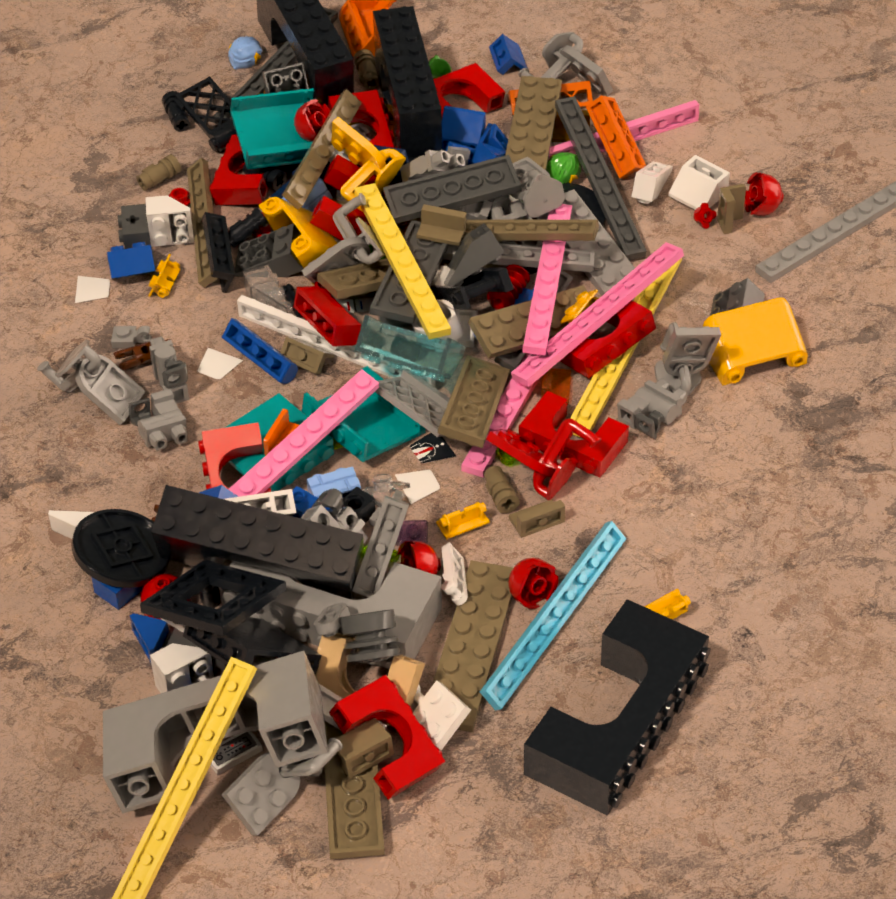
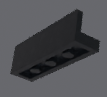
[202,212,235,293]

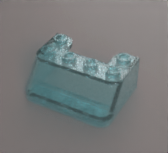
[355,315,466,383]

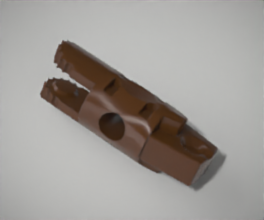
[113,339,170,371]

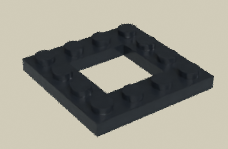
[140,560,286,636]

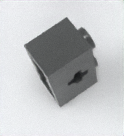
[118,204,151,249]

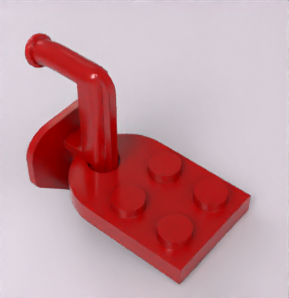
[486,419,601,500]

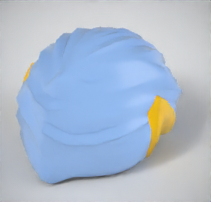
[228,36,263,70]

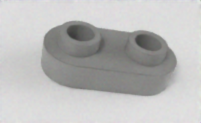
[313,603,350,637]

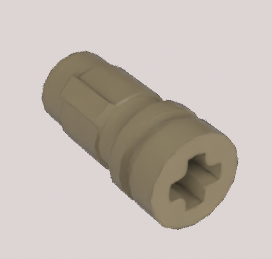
[354,49,380,90]
[136,154,182,191]
[484,466,520,514]

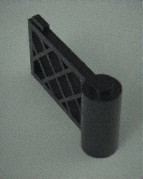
[174,76,237,153]

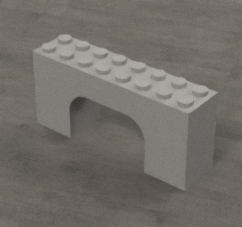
[219,561,442,670]
[103,651,328,814]

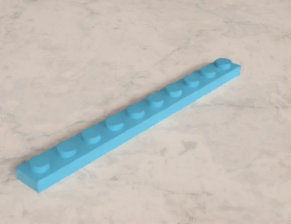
[480,521,626,710]

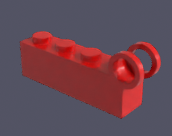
[293,282,361,346]

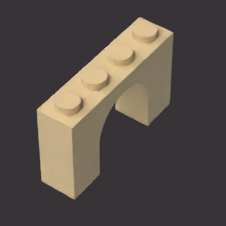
[316,633,425,726]

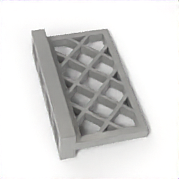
[375,369,450,437]
[352,489,409,597]

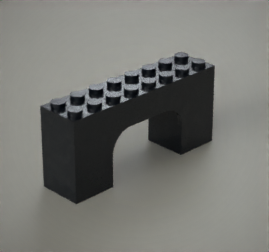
[256,0,354,106]
[373,6,442,158]
[151,485,364,600]
[524,599,711,815]

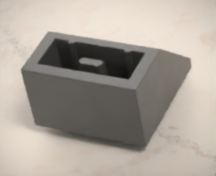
[710,278,765,316]

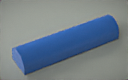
[221,318,298,384]

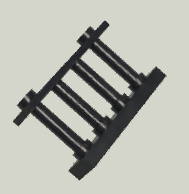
[430,267,514,310]

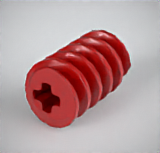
[487,264,530,310]

